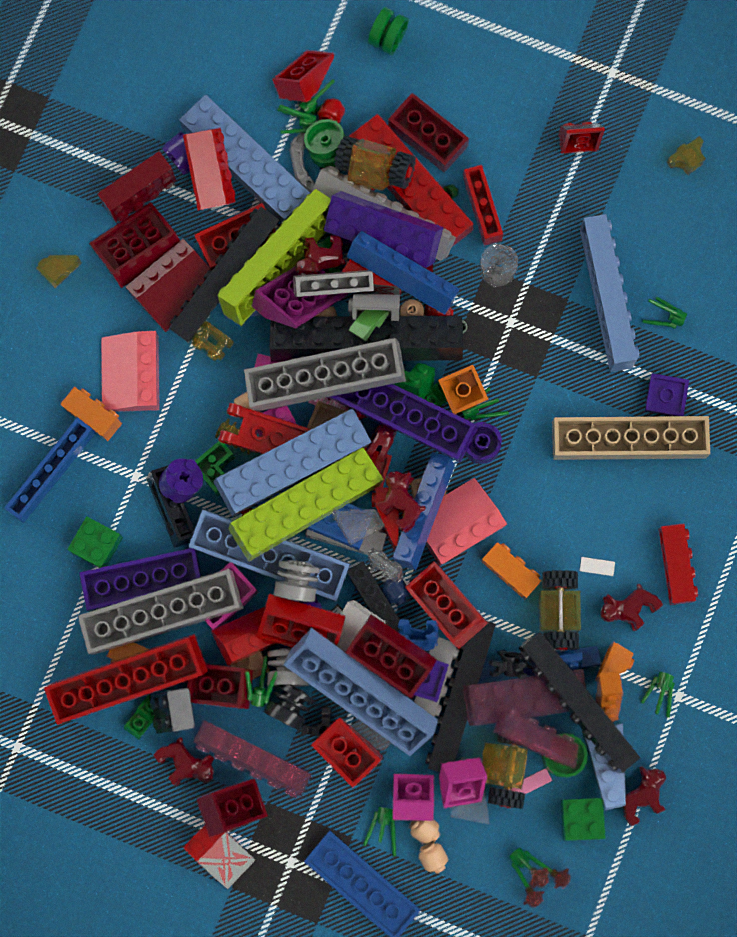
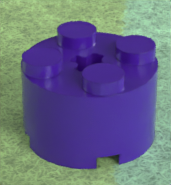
[162,131,190,175]
[465,422,502,464]
[159,458,203,503]

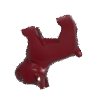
[295,235,345,275]
[366,424,396,463]
[377,471,426,533]
[600,584,663,632]
[154,737,214,786]
[622,767,666,826]

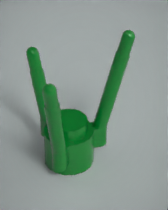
[298,79,336,115]
[277,105,317,134]
[642,297,687,329]
[462,388,509,421]
[245,656,278,707]
[641,672,675,718]
[363,807,396,857]

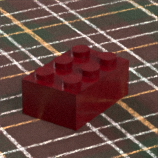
[187,664,254,709]
[196,778,268,837]

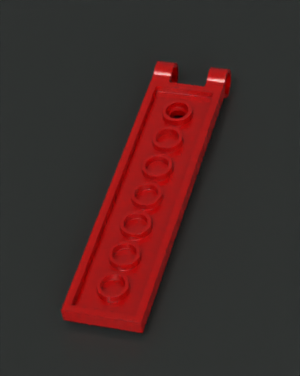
[218,403,392,491]

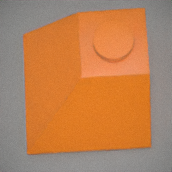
[438,365,489,414]
[595,642,635,682]

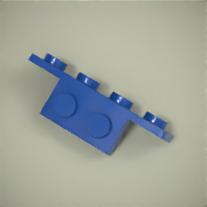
[523,646,601,676]

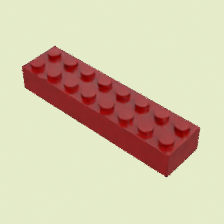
[349,114,473,247]
[44,634,208,725]

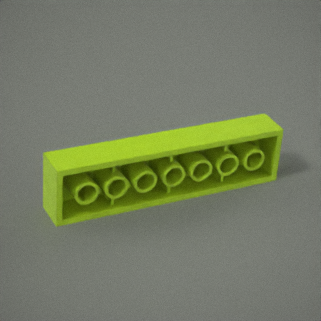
[217,189,331,326]
[228,447,384,561]

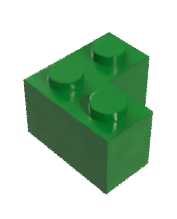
[394,362,435,399]
[195,441,235,496]

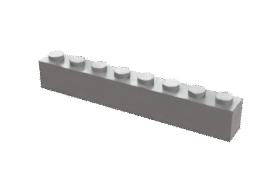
[313,166,456,261]

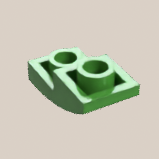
[349,310,390,341]

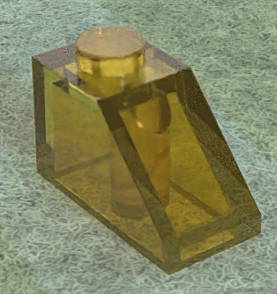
[36,255,82,288]

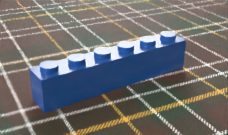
[347,231,460,315]
[5,417,96,523]
[392,452,455,570]

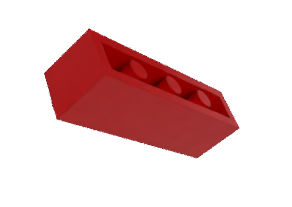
[463,165,503,246]
[658,524,698,605]

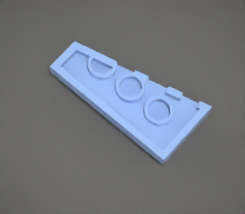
[585,724,625,810]

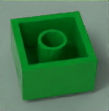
[67,516,123,568]
[561,798,606,841]

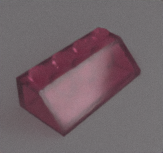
[493,708,579,768]

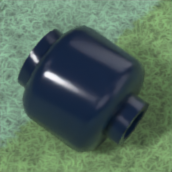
[381,576,410,607]

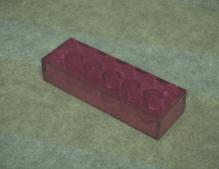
[463,669,586,726]
[194,720,313,798]

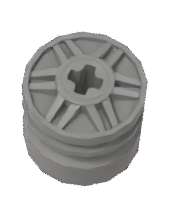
[274,560,320,602]
[267,648,308,687]

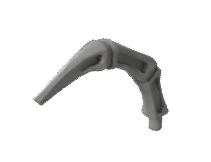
[289,119,320,193]

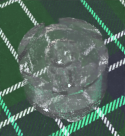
[479,244,518,287]

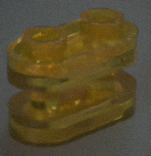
[191,321,234,362]

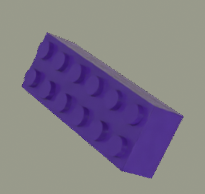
[324,191,444,268]
[79,548,202,612]

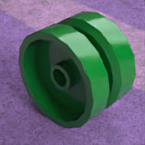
[368,7,409,55]
[304,119,345,168]
[542,733,588,778]

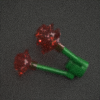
[509,847,571,908]

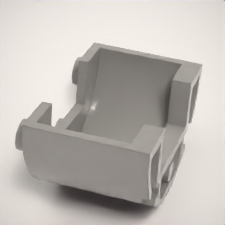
[349,293,400,321]

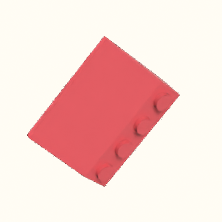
[102,331,159,412]
[426,478,507,566]

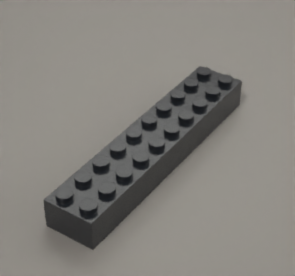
[270,316,463,362]

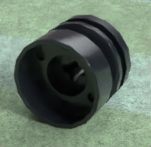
[263,685,315,731]

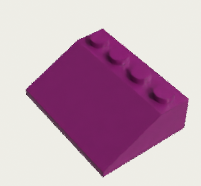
[252,266,348,328]

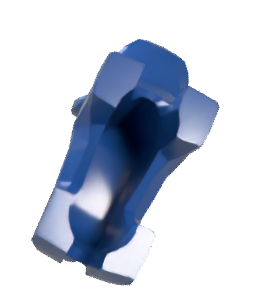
[398,620,439,651]

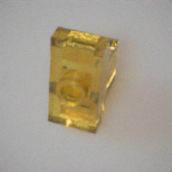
[667,136,706,175]

